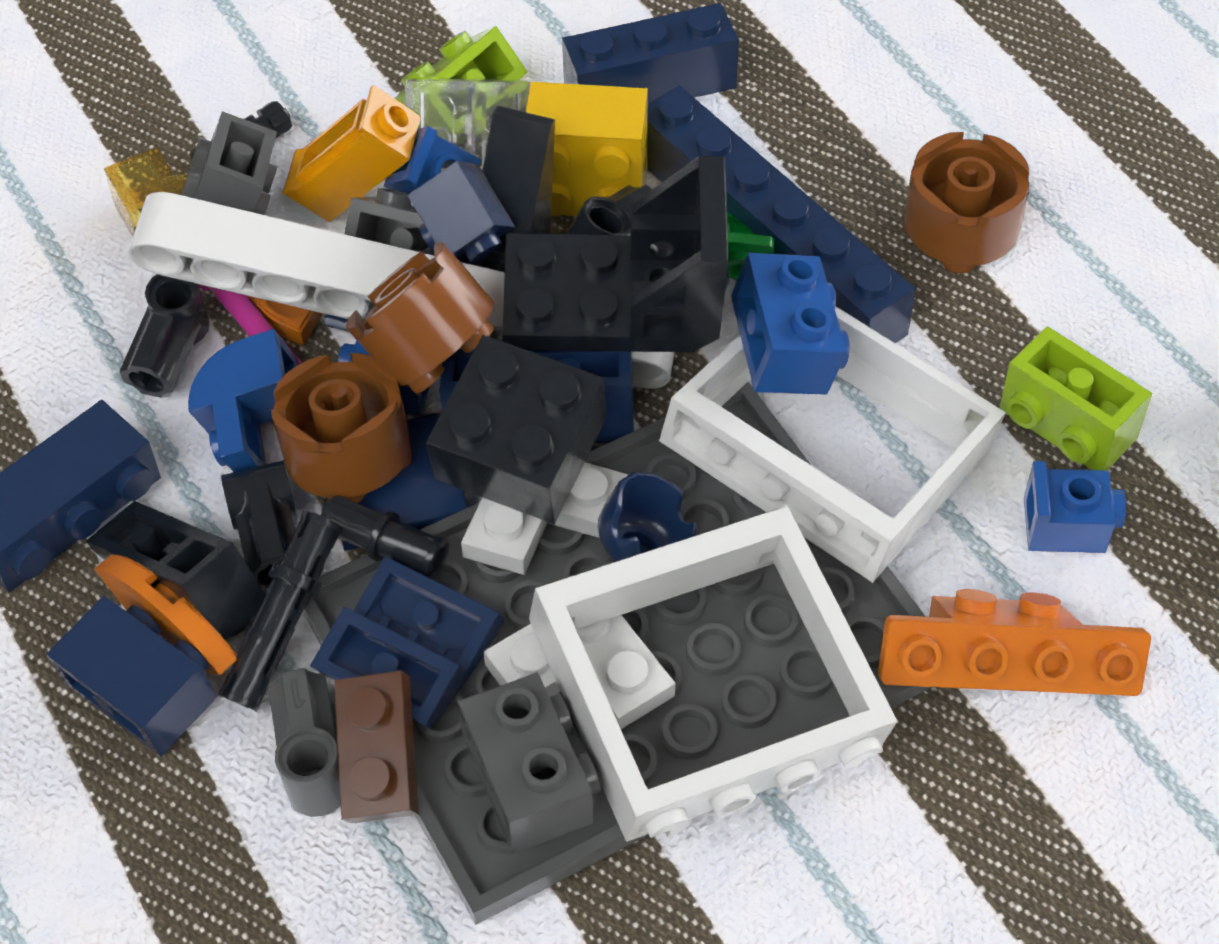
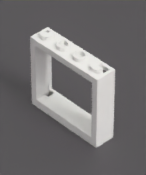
[659,306,1006,583]
[529,506,897,842]

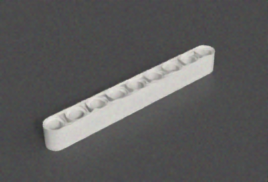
[128,192,675,389]

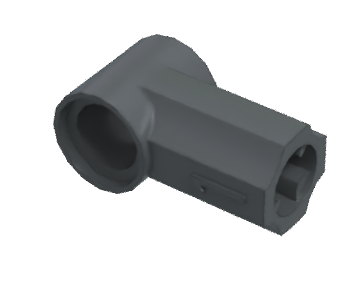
[268,668,341,817]

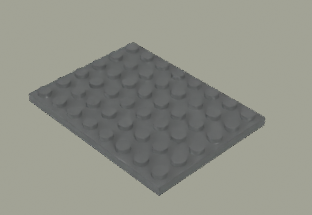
[302,382,931,925]

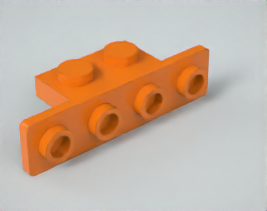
[878,589,1151,696]

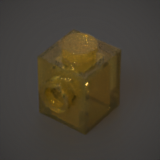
[103,147,186,238]

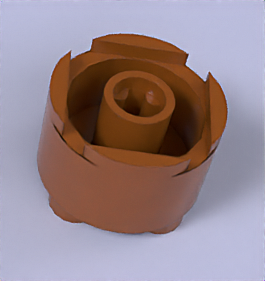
[903,132,1030,273]
[345,242,494,394]
[271,353,413,503]

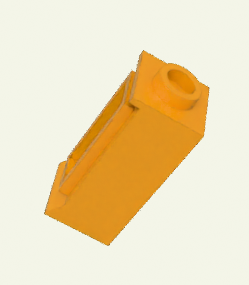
[282,85,421,222]

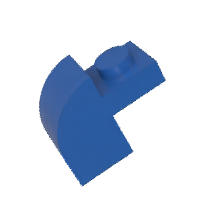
[188,329,298,472]

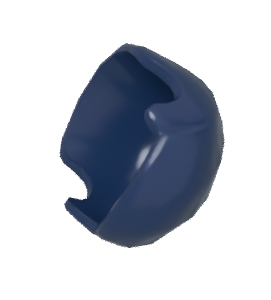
[597,472,698,562]

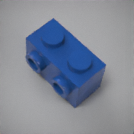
[731,253,850,395]

